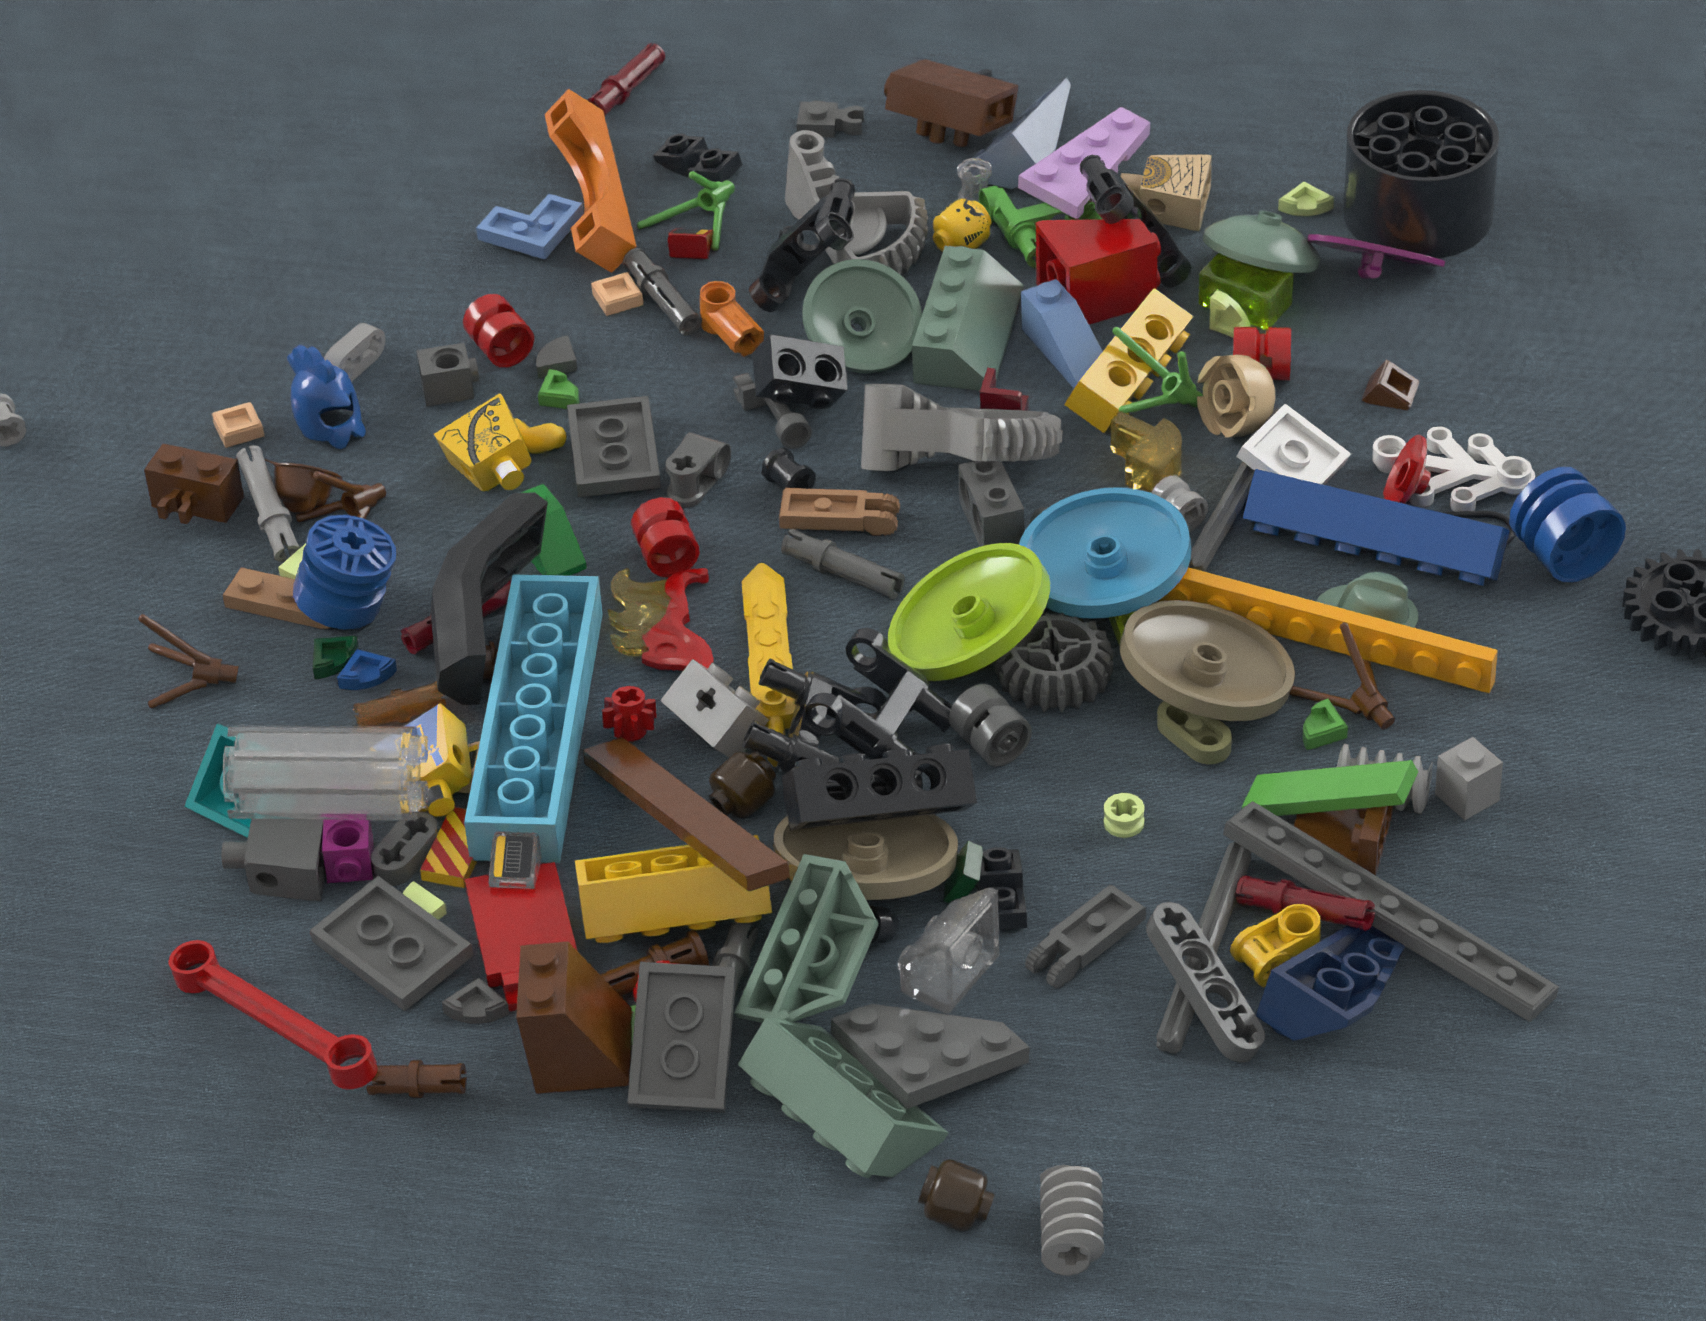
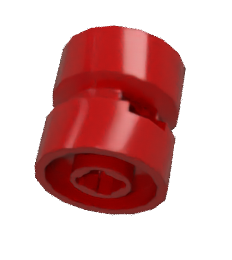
[463,294,534,368]
[1233,327,1291,381]
[631,497,700,577]

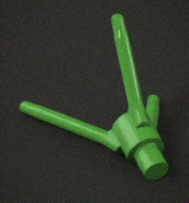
[637,171,735,251]
[1112,327,1203,414]

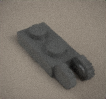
[1025,884,1146,989]

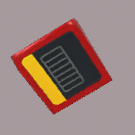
[668,228,713,259]

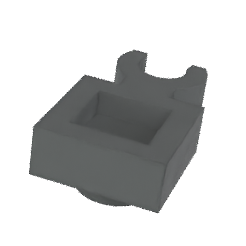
[796,100,864,138]

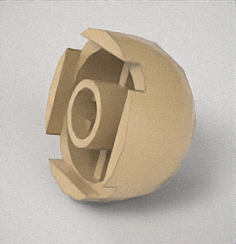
[1197,355,1276,437]

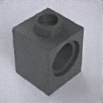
[416,343,480,407]

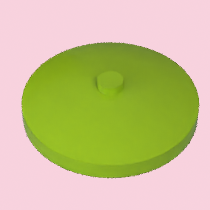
[888,543,1050,681]

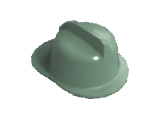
[1316,571,1418,628]

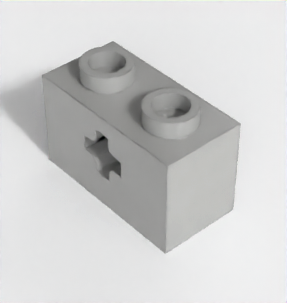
[660,659,769,758]

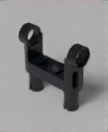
[1079,155,1192,288]
[749,178,855,312]
[803,628,952,774]
[742,658,886,773]

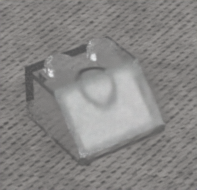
[898,887,999,1014]

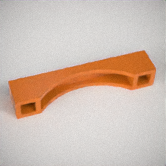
[544,89,637,273]

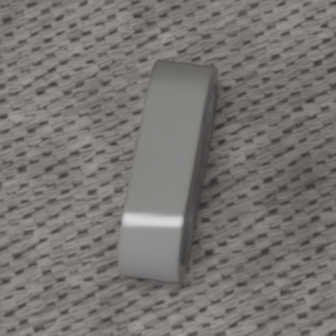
[324,323,385,382]

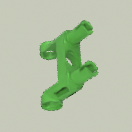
[978,186,1102,268]

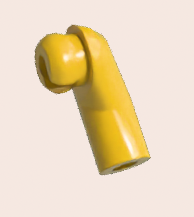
[515,418,567,454]

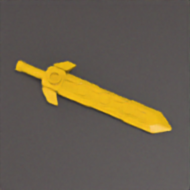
[741,563,796,767]

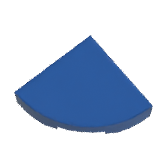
[337,649,397,690]

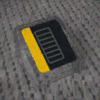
[488,831,542,889]

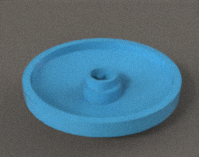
[1019,487,1192,618]

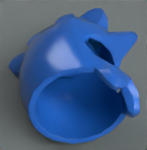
[287,345,366,449]

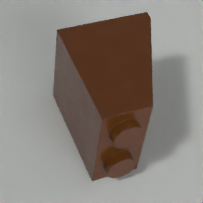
[516,942,632,1094]

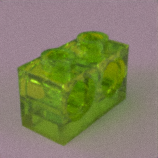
[1198,253,1293,330]

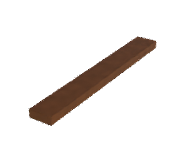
[583,737,790,892]

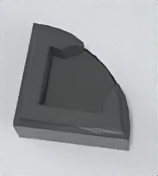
[536,335,577,378]
[442,978,509,1024]

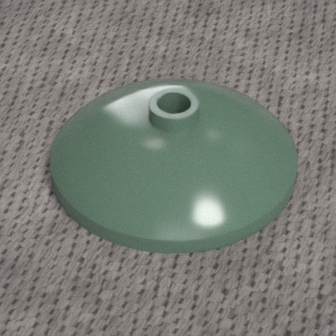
[1203,211,1321,273]
[802,259,922,373]

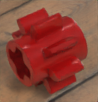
[602,686,657,741]

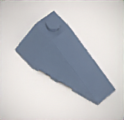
[958,78,1071,189]

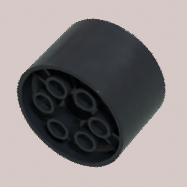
[1343,90,1499,259]

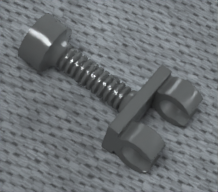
[732,373,812,449]

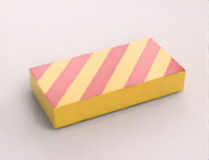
[420,807,477,888]

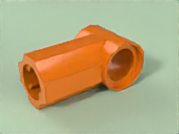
[700,281,764,357]

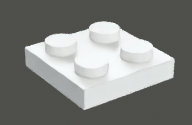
[1236,404,1351,485]

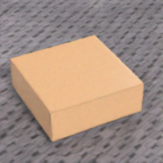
[591,272,643,316]
[212,402,265,448]

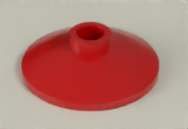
[1383,435,1431,504]

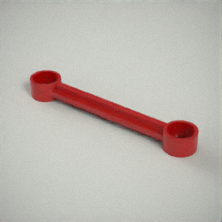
[169,940,378,1090]

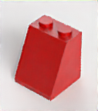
[1036,219,1161,325]

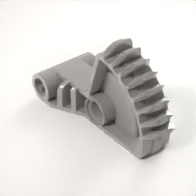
[785,130,928,274]
[861,384,1063,471]

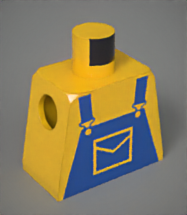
[371,703,472,816]

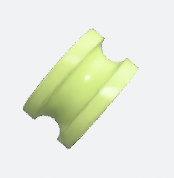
[1104,793,1145,838]

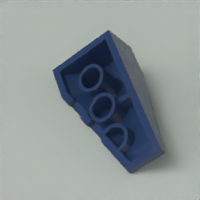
[1256,926,1406,1041]

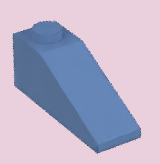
[1021,279,1103,388]

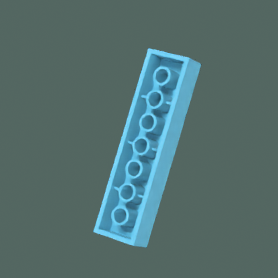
[464,575,603,863]

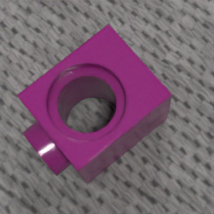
[322,809,374,883]

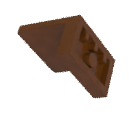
[1294,806,1393,875]

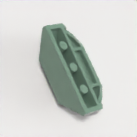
[735,854,878,1023]

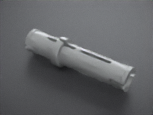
[236,446,300,562]

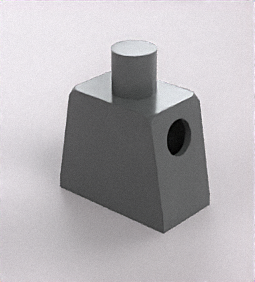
[221,807,326,901]

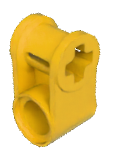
[1230,904,1320,987]

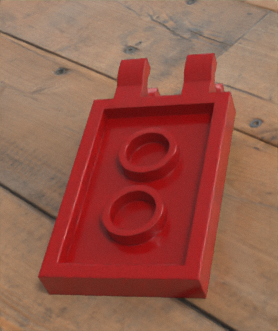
[465,862,577,1011]

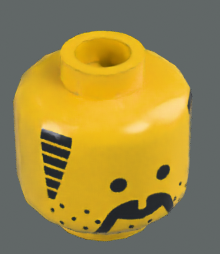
[933,199,991,252]

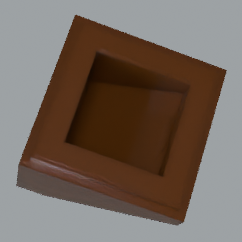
[1362,359,1420,410]

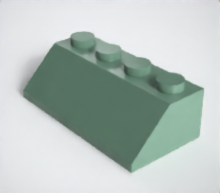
[912,246,1024,391]
[738,1016,948,1178]

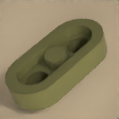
[1157,701,1232,764]

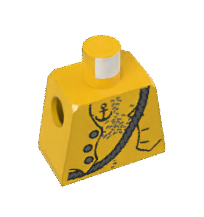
[434,393,532,491]

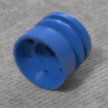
[1509,467,1626,582]
[293,515,396,630]

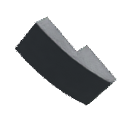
[653,133,743,182]
[976,847,1027,931]

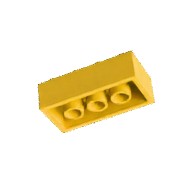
[575,835,772,943]

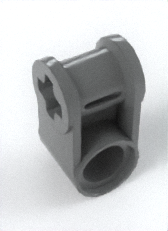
[665,433,731,507]

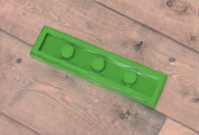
[1242,760,1419,816]

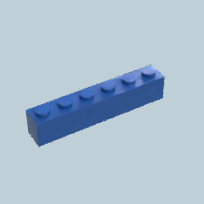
[1243,469,1510,586]

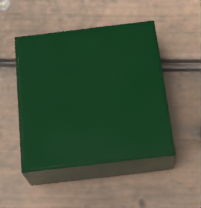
[943,841,983,907]

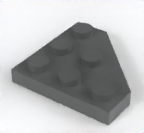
[831,1004,1029,1109]

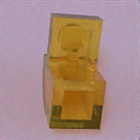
[1111,411,1182,493]

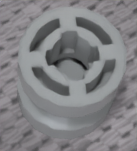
[1151,475,1208,532]

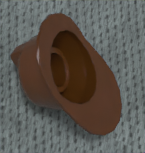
[264,459,342,513]

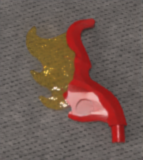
[607,568,714,671]

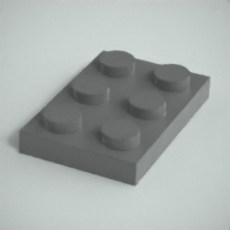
[567,396,661,497]
[309,876,474,1011]
[627,962,737,1113]

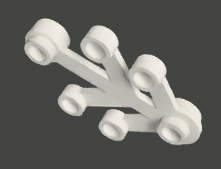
[1373,427,1535,512]

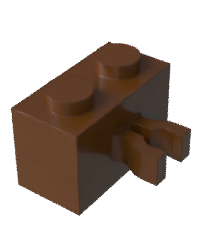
[144,443,244,525]

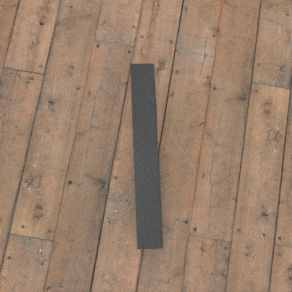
[1223,801,1559,1022]

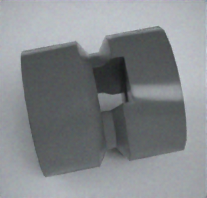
[949,684,1032,767]

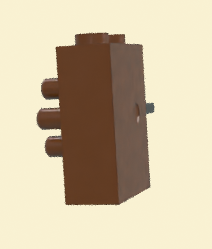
[884,59,1019,147]

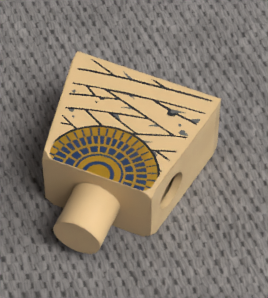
[1121,155,1212,231]

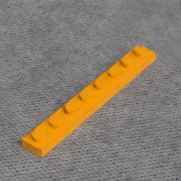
[1159,567,1498,693]

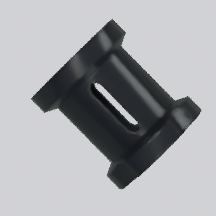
[761,447,816,490]

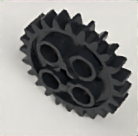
[1622,549,1706,660]

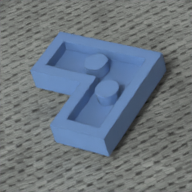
[476,194,583,259]

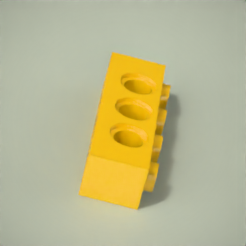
[1064,288,1193,433]

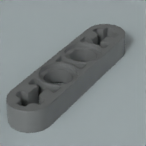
[1146,902,1265,1063]

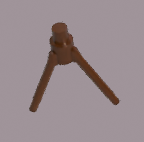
[296,471,386,522]
[138,614,239,708]
[1289,623,1395,730]

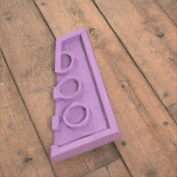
[1018,107,1150,220]

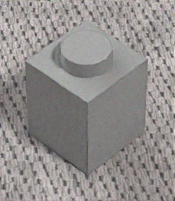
[1435,737,1503,820]

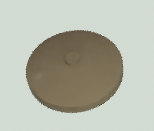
[1120,600,1295,721]
[773,814,958,900]

